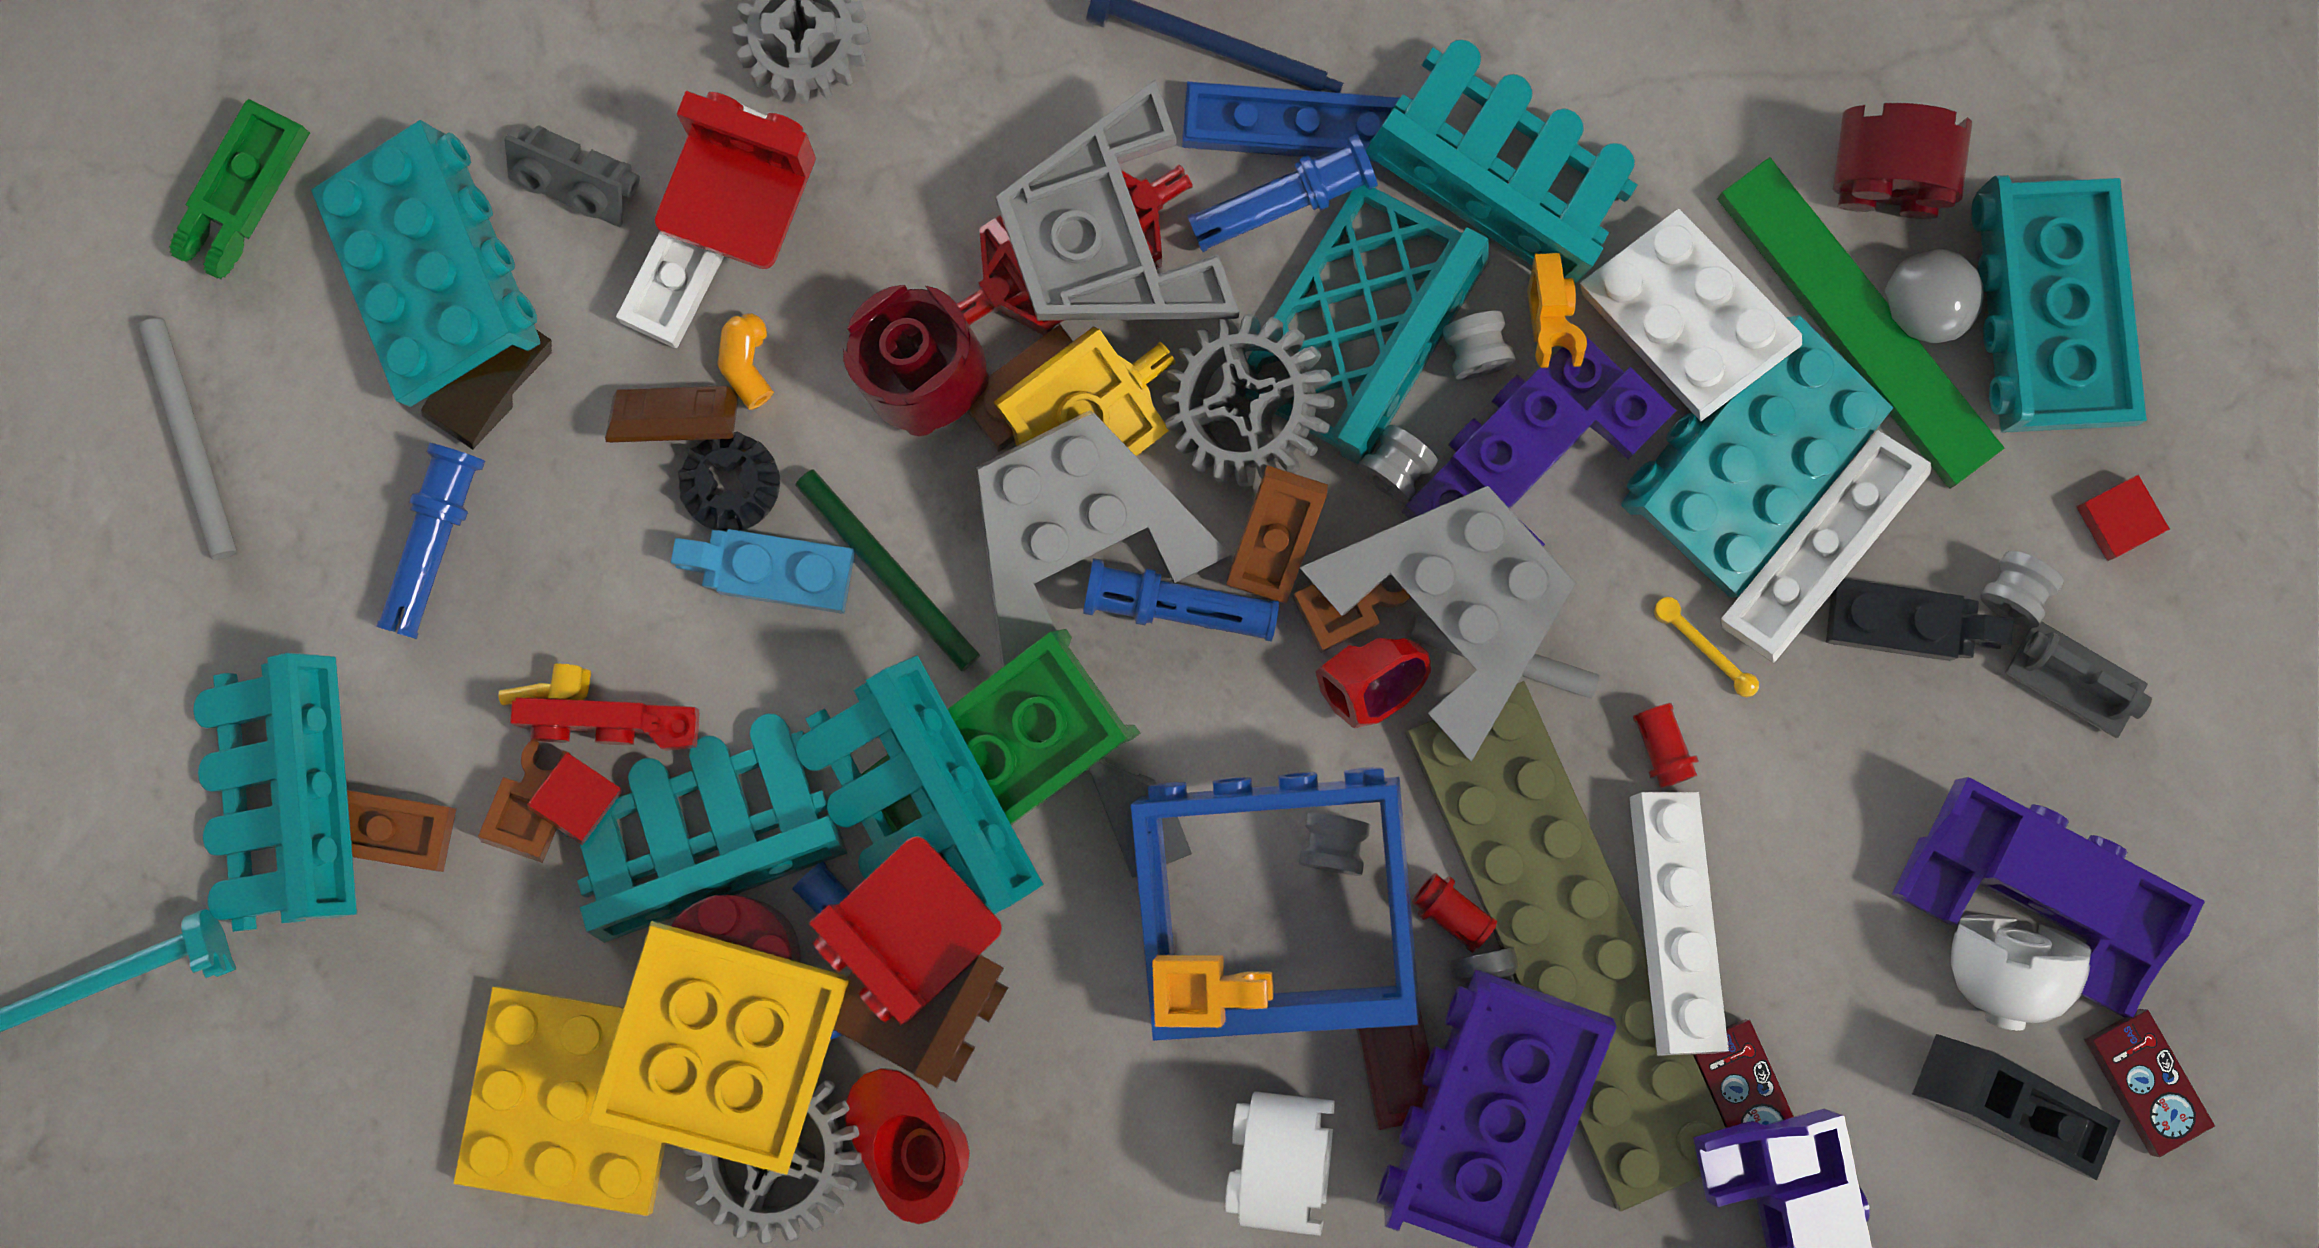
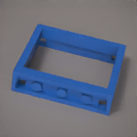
[1131,767,1420,1041]

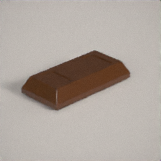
[605,386,739,443]

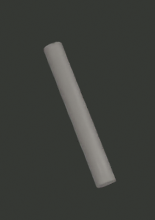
[1410,615,1599,698]

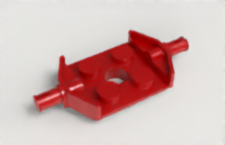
[957,165,1193,336]

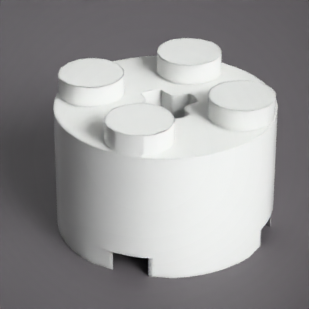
[1226,1091,1334,1236]

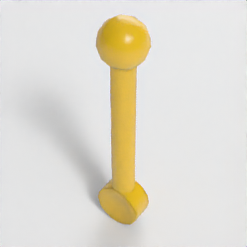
[1653,597,1759,697]

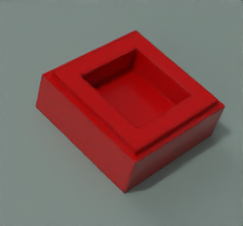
[2076,474,2170,561]
[527,752,621,845]

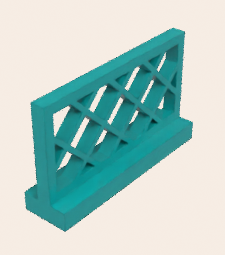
[1245,185,1489,465]

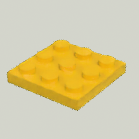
[588,921,848,1175]
[453,987,666,1216]

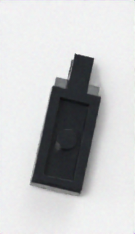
[1826,579,2014,661]

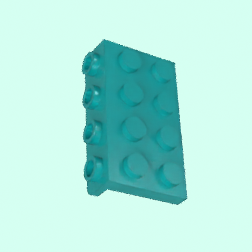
[311,120,540,407]
[1971,175,2147,433]
[1621,315,1893,598]

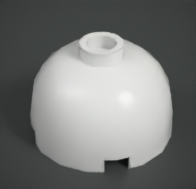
[1951,914,2091,1030]

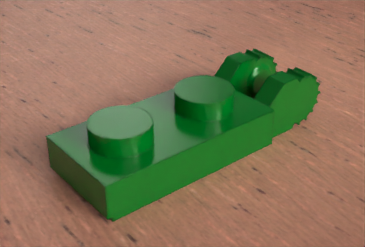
[169,99,310,279]

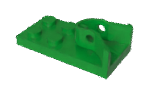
[861,629,1141,862]

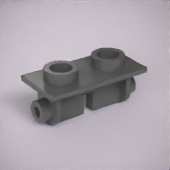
[505,125,640,227]
[2005,622,2152,738]

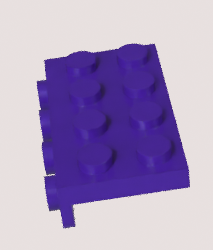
[1376,969,1617,1248]

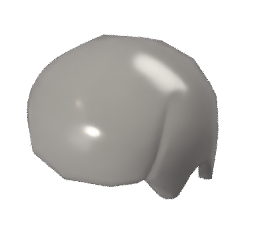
[1884,248,1984,343]

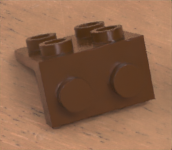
[833,955,1009,1088]

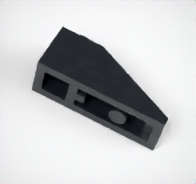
[1912,1034,2121,1180]

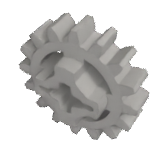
[732,0,870,104]

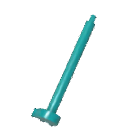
[0,909,236,1032]

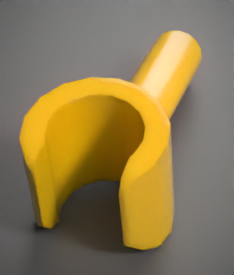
[498,663,591,706]

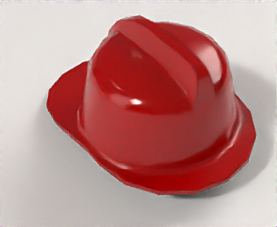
[845,1068,970,1224]

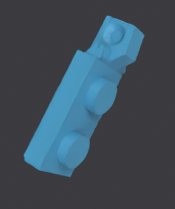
[671,529,855,614]

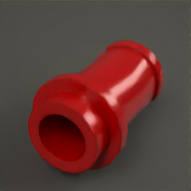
[1633,703,1699,788]
[1412,873,1498,953]

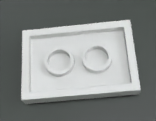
[1580,209,1802,421]

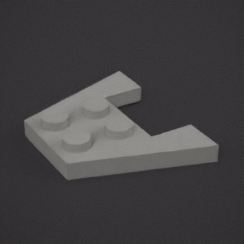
[996,79,1239,321]
[975,410,1231,667]
[1299,486,1576,761]

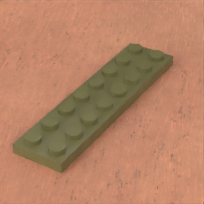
[1405,681,1726,1212]

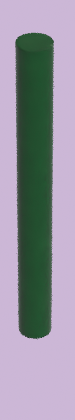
[795,469,980,672]

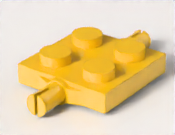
[992,326,1176,456]

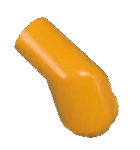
[717,313,774,410]

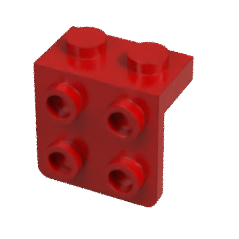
[655,91,816,269]
[809,837,1002,1025]

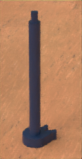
[1086,0,1344,93]

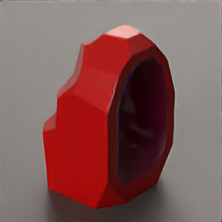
[1315,638,1431,728]

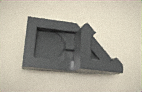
[1089,758,1192,878]

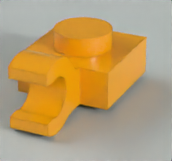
[1527,253,1587,368]
[1153,955,1273,1027]

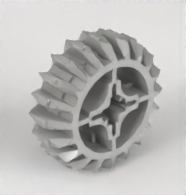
[1162,314,1334,487]
[682,1080,862,1245]

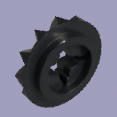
[678,431,780,532]

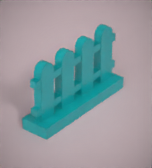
[1365,40,1638,284]
[193,653,357,932]
[796,655,1044,914]
[563,714,847,943]

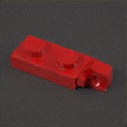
[510,698,700,751]

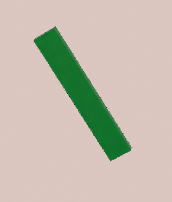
[1717,157,2005,489]

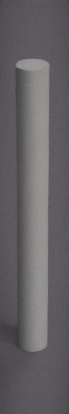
[139,318,237,560]

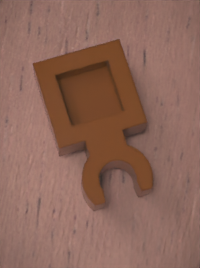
[1293,583,1411,653]
[478,740,571,863]

